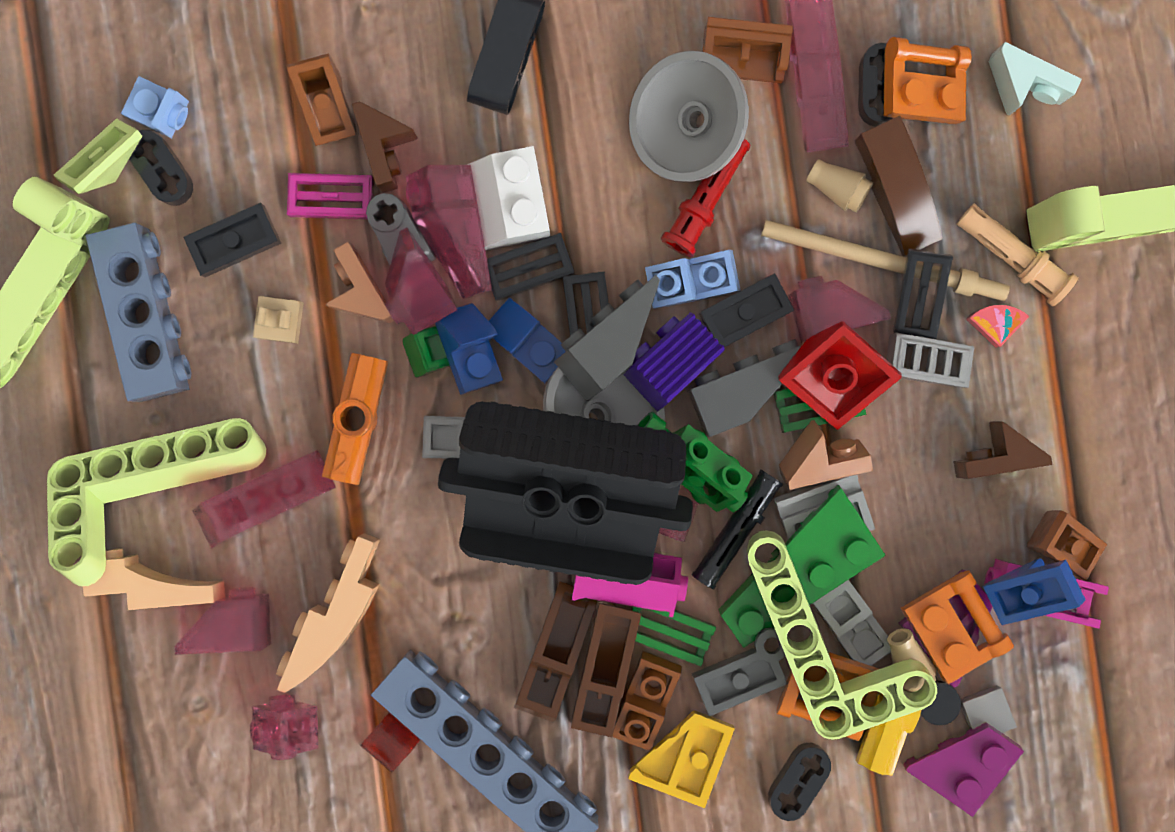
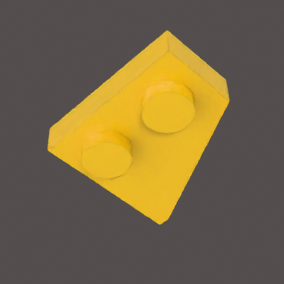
[628,710,735,808]

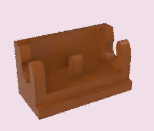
[702,17,793,84]

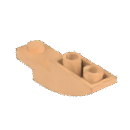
[276,533,380,693]

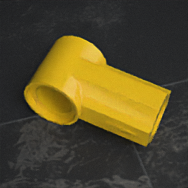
[856,692,921,776]

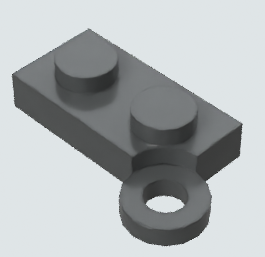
[692,627,788,716]

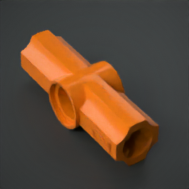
[322,353,389,485]

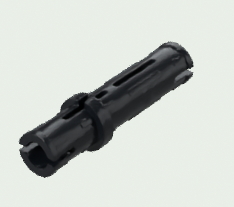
[691,469,783,590]

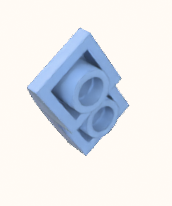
[645,250,741,309]

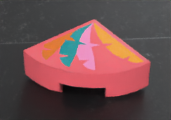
[966,305,1029,348]

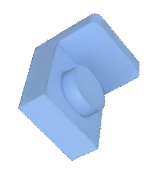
[121,76,189,139]

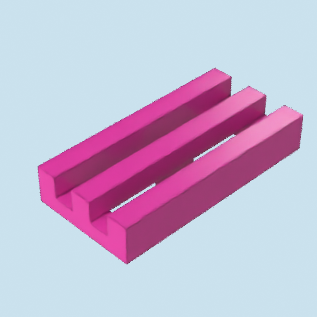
[287,173,374,219]

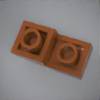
[613,651,682,751]

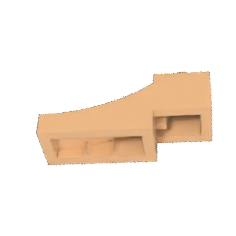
[83,548,225,610]

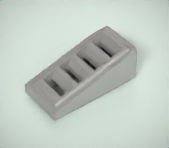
[886,333,974,388]

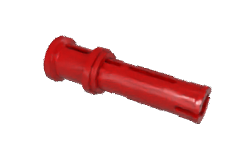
[661,139,751,257]

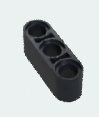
[467,0,545,115]

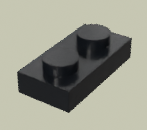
[183,202,281,278]
[699,273,795,347]

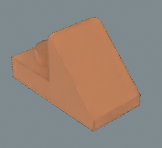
[326,242,397,323]
[779,420,873,490]

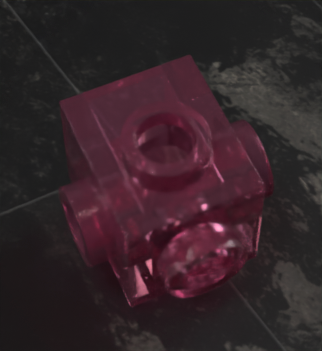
[250,694,318,760]

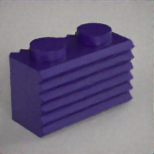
[623,312,725,412]

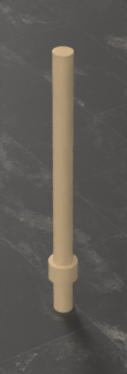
[761,220,1010,301]

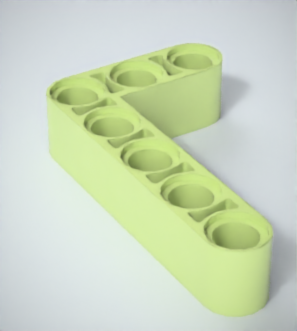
[0,177,110,388]
[1026,185,1175,252]
[47,418,267,586]
[747,530,937,740]

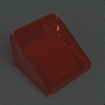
[360,712,420,772]

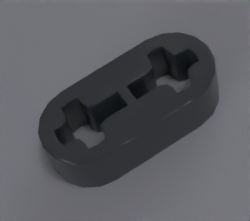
[858,43,893,127]
[129,130,193,206]
[768,743,831,821]

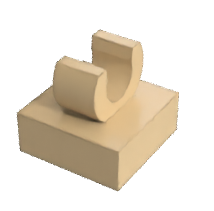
[253,296,304,344]

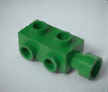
[637,412,753,512]

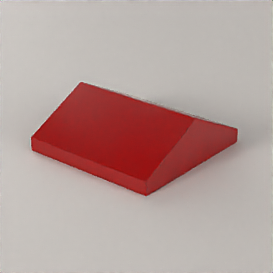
[778,321,902,430]

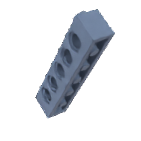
[371,650,599,832]

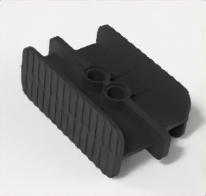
[438,401,693,585]

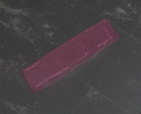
[785,0,849,153]

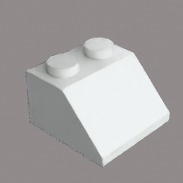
[454,146,551,254]

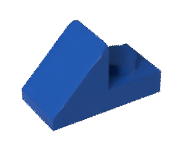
[489,298,566,384]
[433,303,503,395]
[983,558,1086,625]

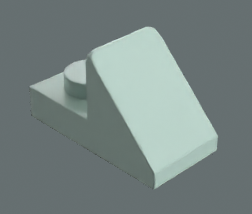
[988,42,1082,115]

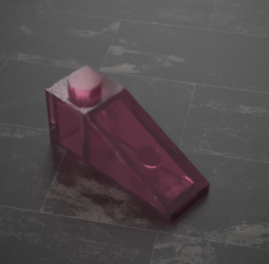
[406,165,492,299]
[193,450,336,549]

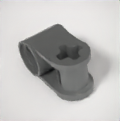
[366,193,436,279]

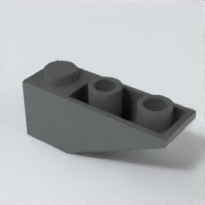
[554,275,660,401]
[688,339,802,437]

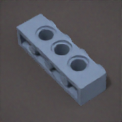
[85,223,191,402]

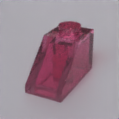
[385,227,457,335]
[789,276,891,343]
[174,587,271,655]

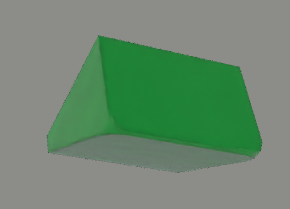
[402,326,450,378]

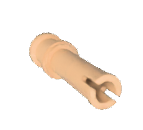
[956,203,1078,307]

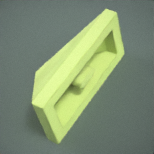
[53,118,142,194]

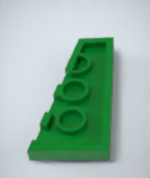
[718,485,886,648]

